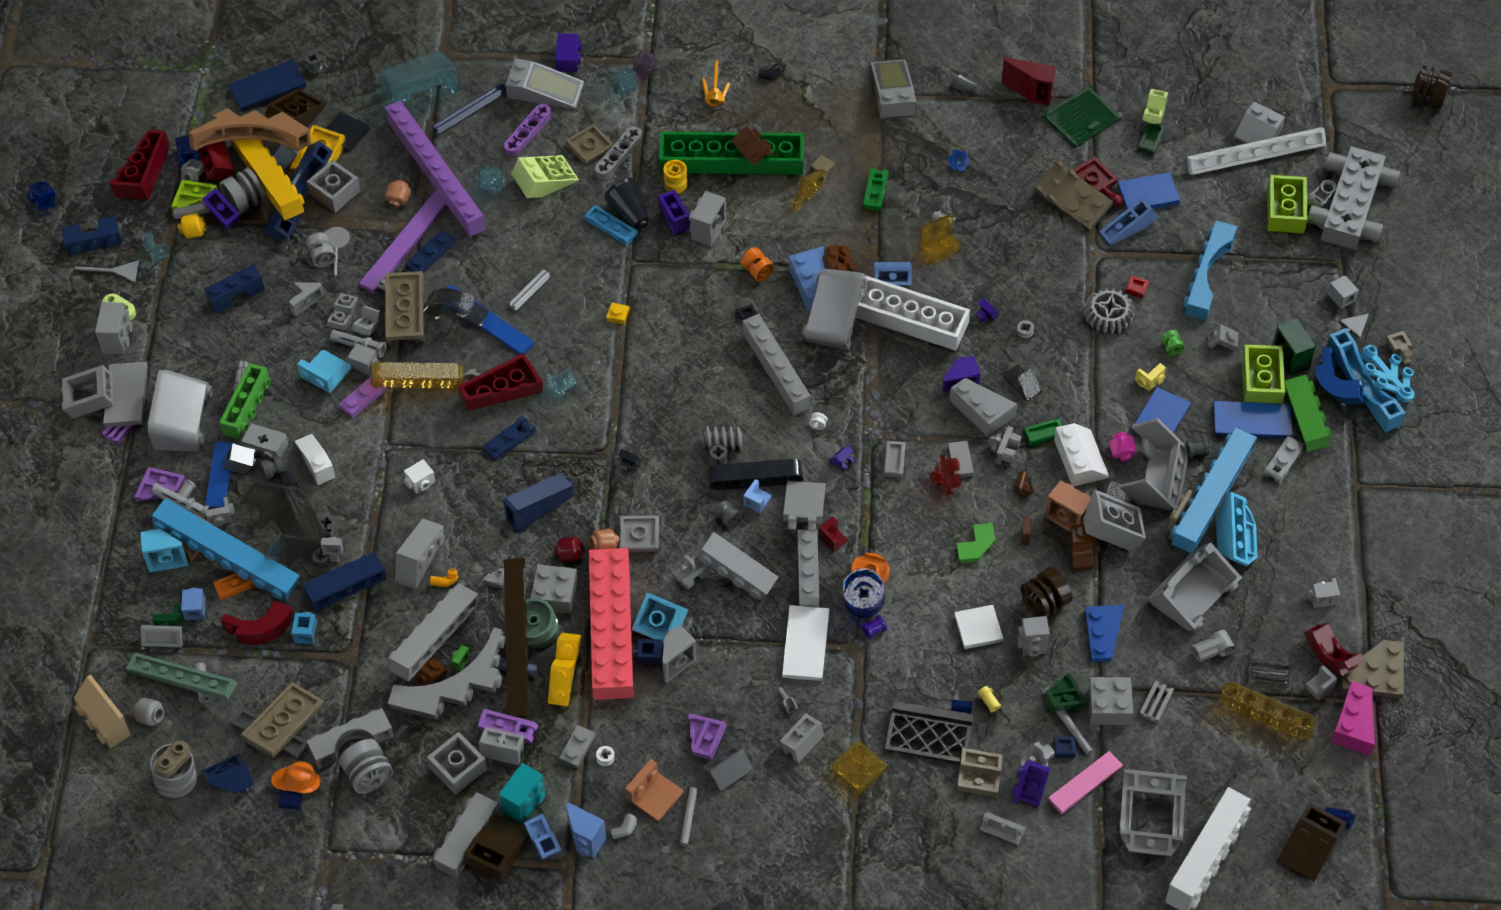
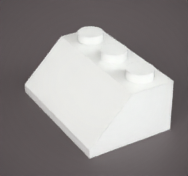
[1054,423,1109,486]

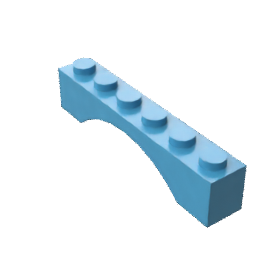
[1183,221,1237,321]
[1326,328,1405,432]

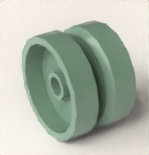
[526,598,560,649]

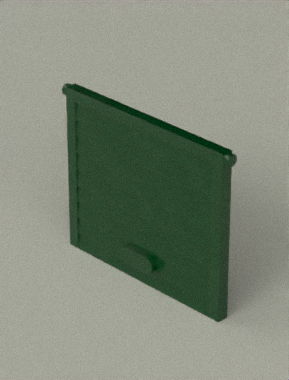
[1041,86,1122,148]

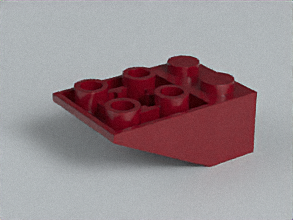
[1001,57,1056,105]

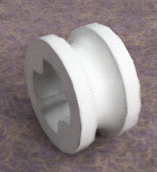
[809,412,827,430]
[596,746,614,767]

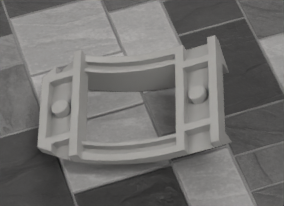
[1120,769,1187,856]

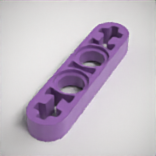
[504,104,551,157]

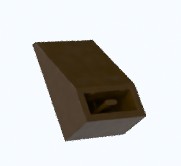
[1277,802,1347,882]
[463,814,530,882]

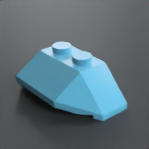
[1216,492,1258,566]

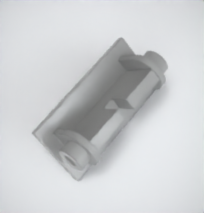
[980,812,1026,845]

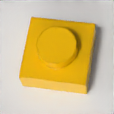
[606,302,630,325]

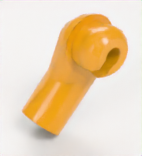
[430,569,458,588]

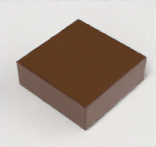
[1022,517,1032,544]

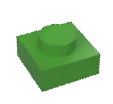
[451,645,470,673]

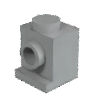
[1307,578,1340,608]

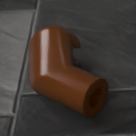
[1016,471,1034,497]

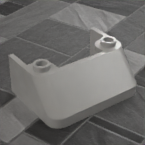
[1120,418,1188,511]

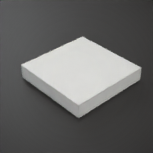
[954,605,1003,649]

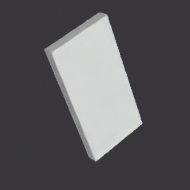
[782,605,829,681]

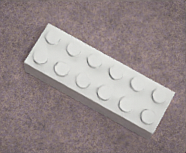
[855,276,970,351]
[1165,787,1251,910]

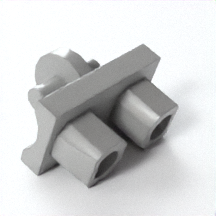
[988,426,1022,465]
[672,554,710,589]
[1020,742,1055,767]

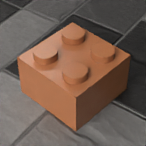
[1045,480,1091,531]

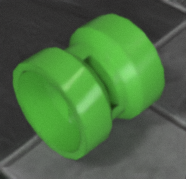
[1160,330,1185,356]

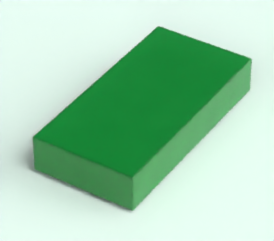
[1023,418,1062,446]

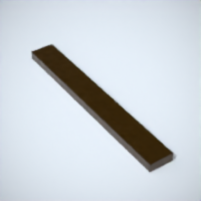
[504,558,529,718]

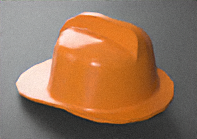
[271,761,321,794]

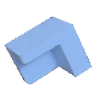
[744,479,772,514]

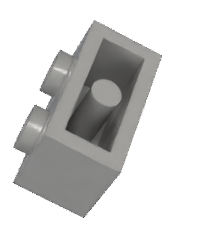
[1017,616,1050,656]

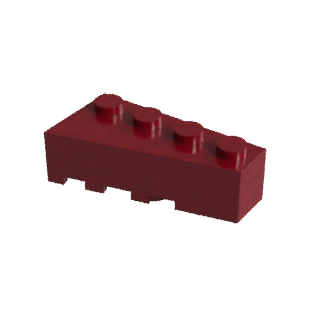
[109,130,171,200]
[458,353,543,411]

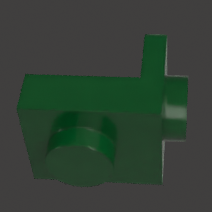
[152,604,184,626]

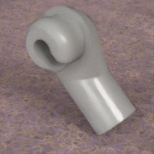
[610,814,637,839]

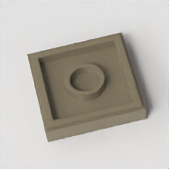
[565,124,614,166]

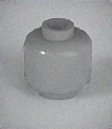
[133,698,164,726]

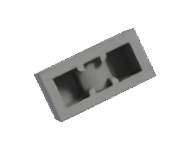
[241,423,289,461]

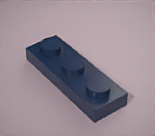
[405,230,456,273]

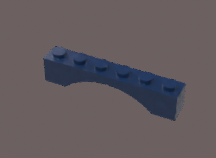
[264,141,333,242]

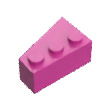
[1331,681,1375,756]

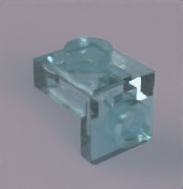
[142,231,170,261]
[546,367,579,396]

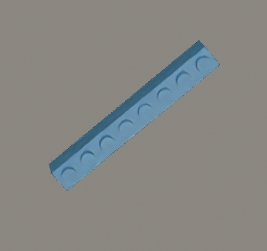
[1171,428,1257,554]
[152,498,300,601]

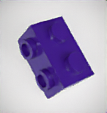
[1011,760,1051,807]

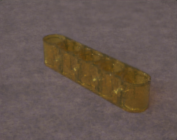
[371,362,464,389]
[1219,682,1317,740]

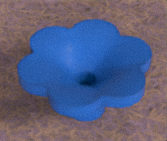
[948,149,970,171]

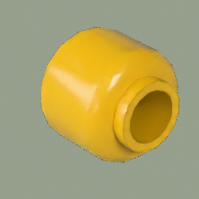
[178,213,206,239]

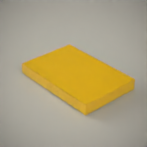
[289,125,345,172]

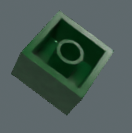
[1272,318,1316,375]

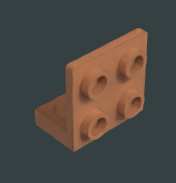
[625,759,683,821]

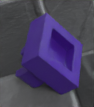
[976,298,999,323]
[828,445,855,470]

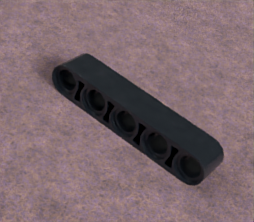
[708,459,804,490]

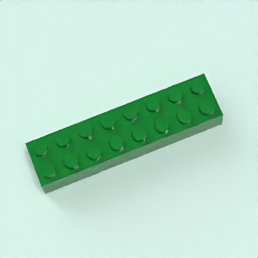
[659,132,804,175]

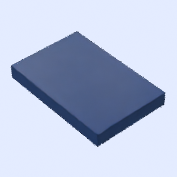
[1117,172,1180,210]
[1131,387,1191,435]

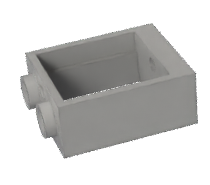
[61,365,113,419]

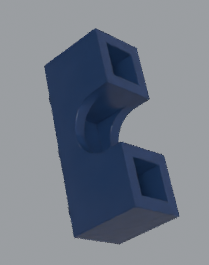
[61,216,122,255]
[204,265,265,314]

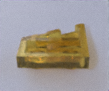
[792,168,827,210]

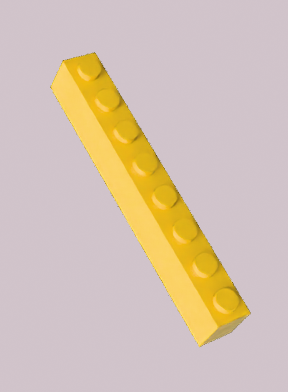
[230,139,305,220]

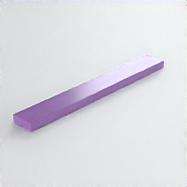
[359,189,447,294]

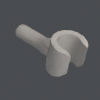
[778,688,797,713]

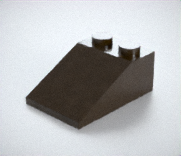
[265,88,326,127]

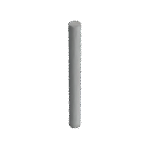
[1042,687,1093,755]

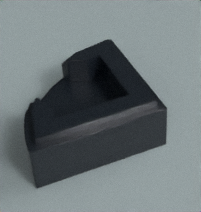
[735,304,758,320]

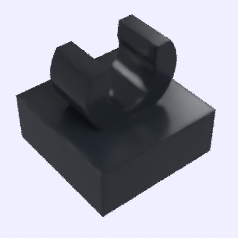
[618,449,642,473]

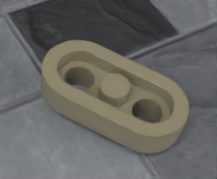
[155,741,191,778]

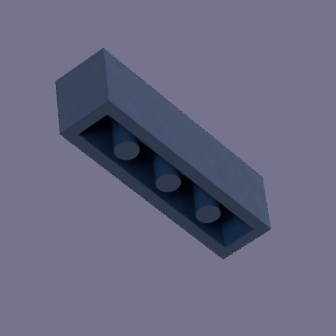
[303,552,387,612]

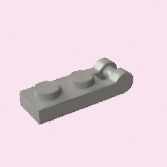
[1263,436,1305,484]

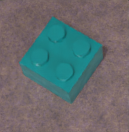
[498,763,546,824]

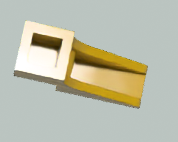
[548,633,581,706]

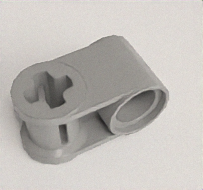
[1307,180,1337,209]

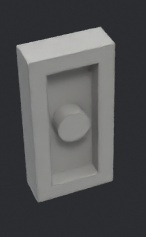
[559,725,596,769]

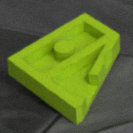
[171,180,218,211]

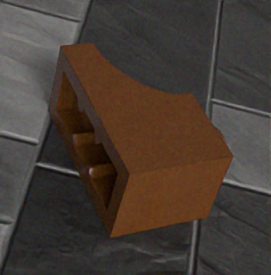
[1069,525,1094,571]

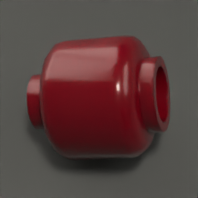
[554,536,585,563]

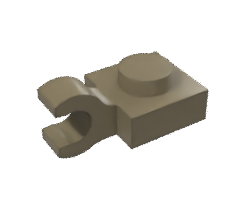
[1386,331,1413,365]

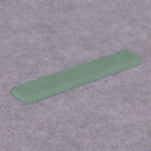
[125,653,237,700]

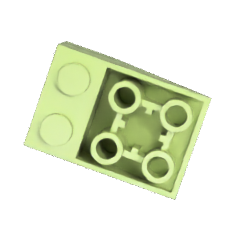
[511,155,579,198]

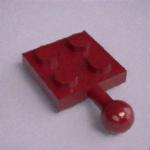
[1073,156,1123,208]

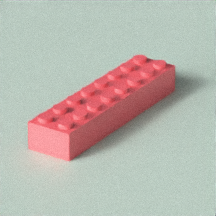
[589,548,634,700]

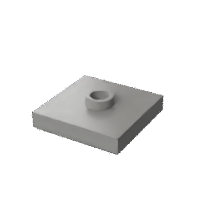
[619,516,659,553]

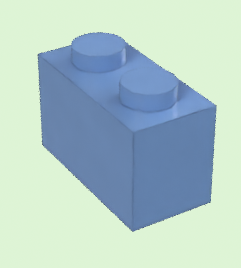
[874,262,912,285]

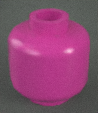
[1109,432,1136,462]

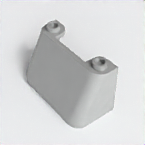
[802,268,867,351]
[148,370,213,452]
[1148,542,1242,631]

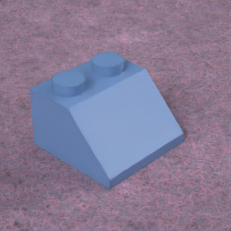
[566,802,606,859]

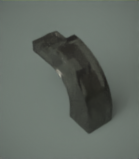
[424,288,489,328]

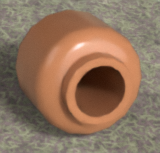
[385,180,411,208]
[589,529,619,550]

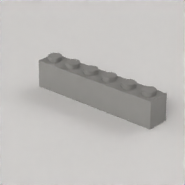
[742,314,811,416]
[388,583,478,681]

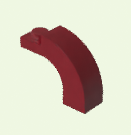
[221,601,295,645]
[1303,623,1364,676]

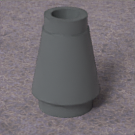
[950,73,977,93]

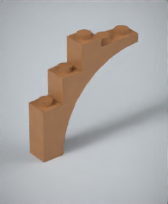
[188,109,311,151]

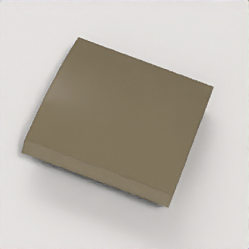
[956,748,1003,797]

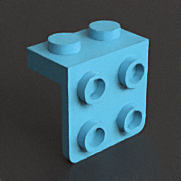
[297,350,351,393]

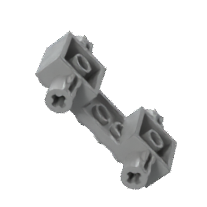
[1307,146,1400,250]

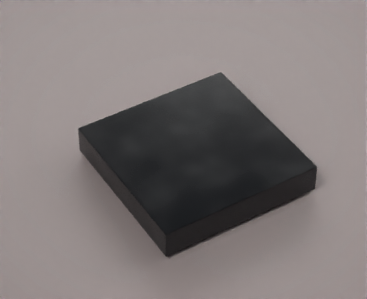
[325,111,370,153]

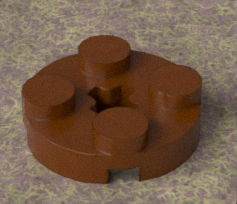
[823,244,857,272]

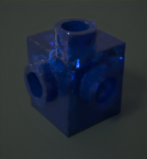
[27,181,55,211]

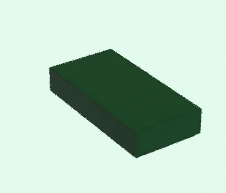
[1137,123,1166,156]

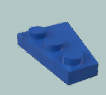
[1084,605,1124,662]

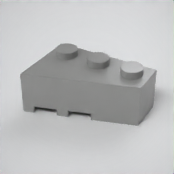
[950,378,1017,437]
[395,519,445,589]

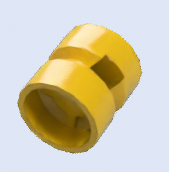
[663,160,687,194]

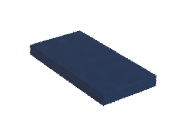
[228,59,307,112]

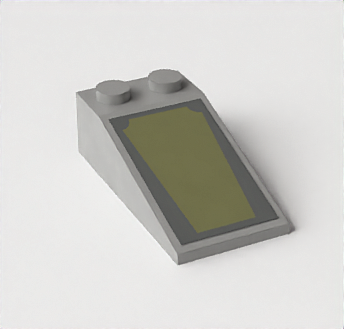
[506,58,584,109]
[871,59,916,118]

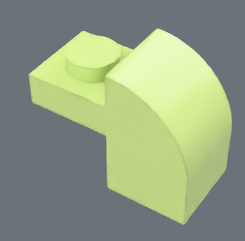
[1143,89,1168,124]

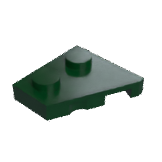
[1043,673,1087,712]

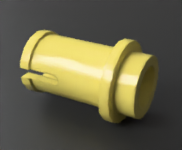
[978,686,1001,713]

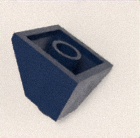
[201,753,255,793]

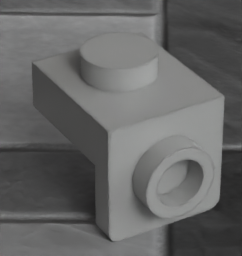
[352,306,380,336]
[1208,324,1238,351]
[205,497,235,527]

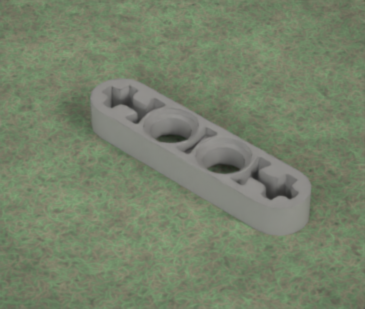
[595,127,642,180]

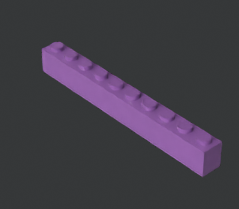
[385,100,486,237]

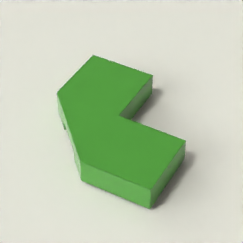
[956,523,995,563]

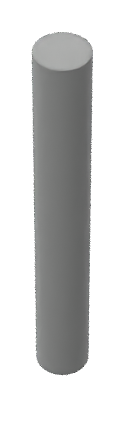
[680,787,697,847]

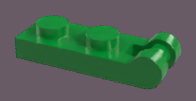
[863,168,889,211]

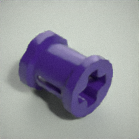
[861,615,887,640]

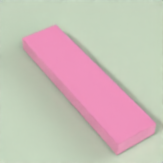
[1048,751,1123,815]

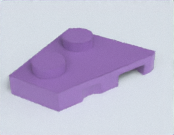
[134,467,185,502]
[689,714,727,760]

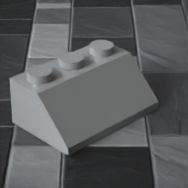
[1083,490,1146,551]

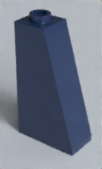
[503,473,574,533]

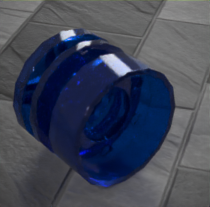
[842,568,885,618]

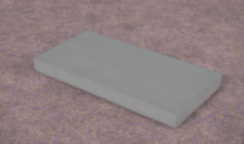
[103,362,148,427]

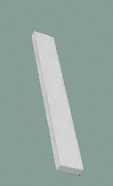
[1187,127,1326,175]

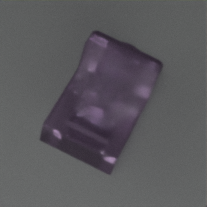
[631,50,656,80]

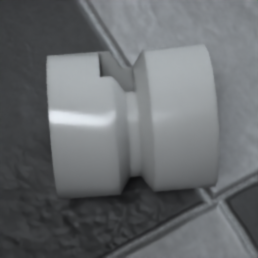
[306,233,336,267]

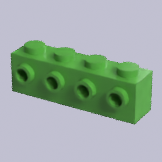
[219,363,271,440]
[1284,375,1332,452]

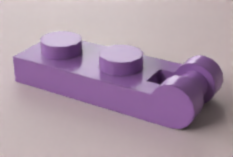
[339,371,390,418]
[477,709,538,745]

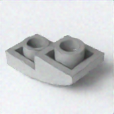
[327,293,358,331]

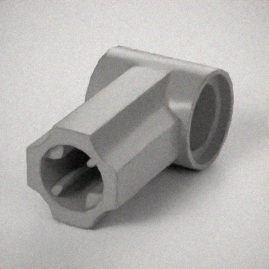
[1192,630,1235,662]

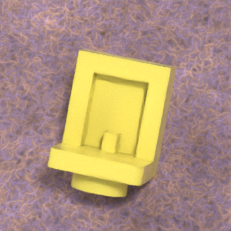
[1135,363,1166,391]

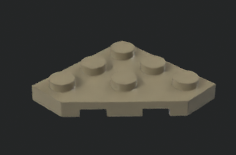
[1341,640,1404,698]

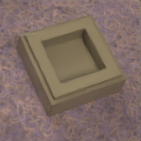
[811,155,836,178]

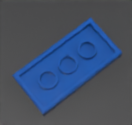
[1213,401,1292,439]

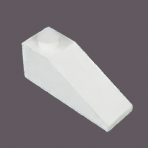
[295,434,335,485]

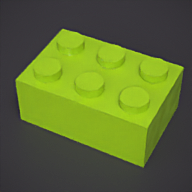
[1267,175,1307,234]
[1242,344,1285,403]

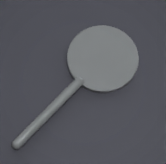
[325,227,350,276]

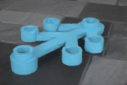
[1360,345,1415,403]

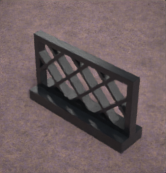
[885,701,974,764]

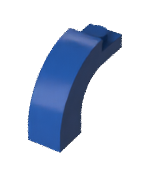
[1315,347,1364,405]

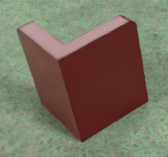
[818,516,848,552]

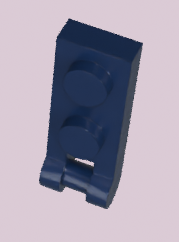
[482,416,536,461]

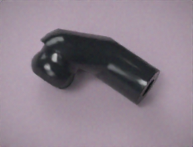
[758,63,783,79]

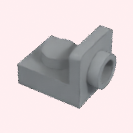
[181,159,205,182]

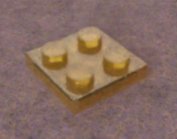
[830,740,888,795]

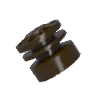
[1412,65,1453,108]
[1020,567,1073,617]

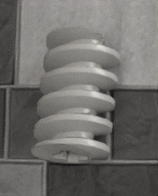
[703,426,742,451]

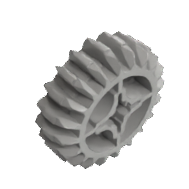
[1084,288,1135,335]

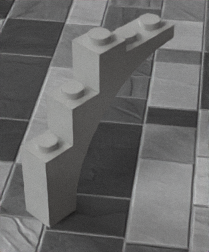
[388,627,506,720]

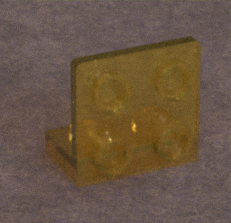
[919,213,962,264]

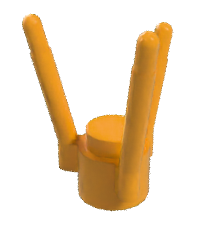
[702,60,730,107]

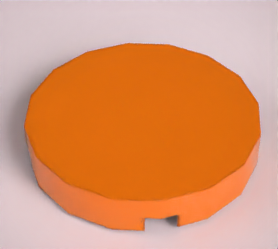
[850,553,890,590]

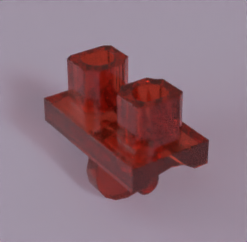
[930,455,962,494]

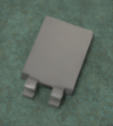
[783,481,826,531]

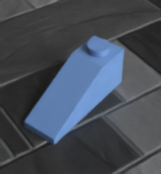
[1100,197,1159,245]

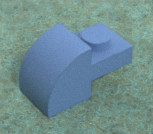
[523,814,561,859]

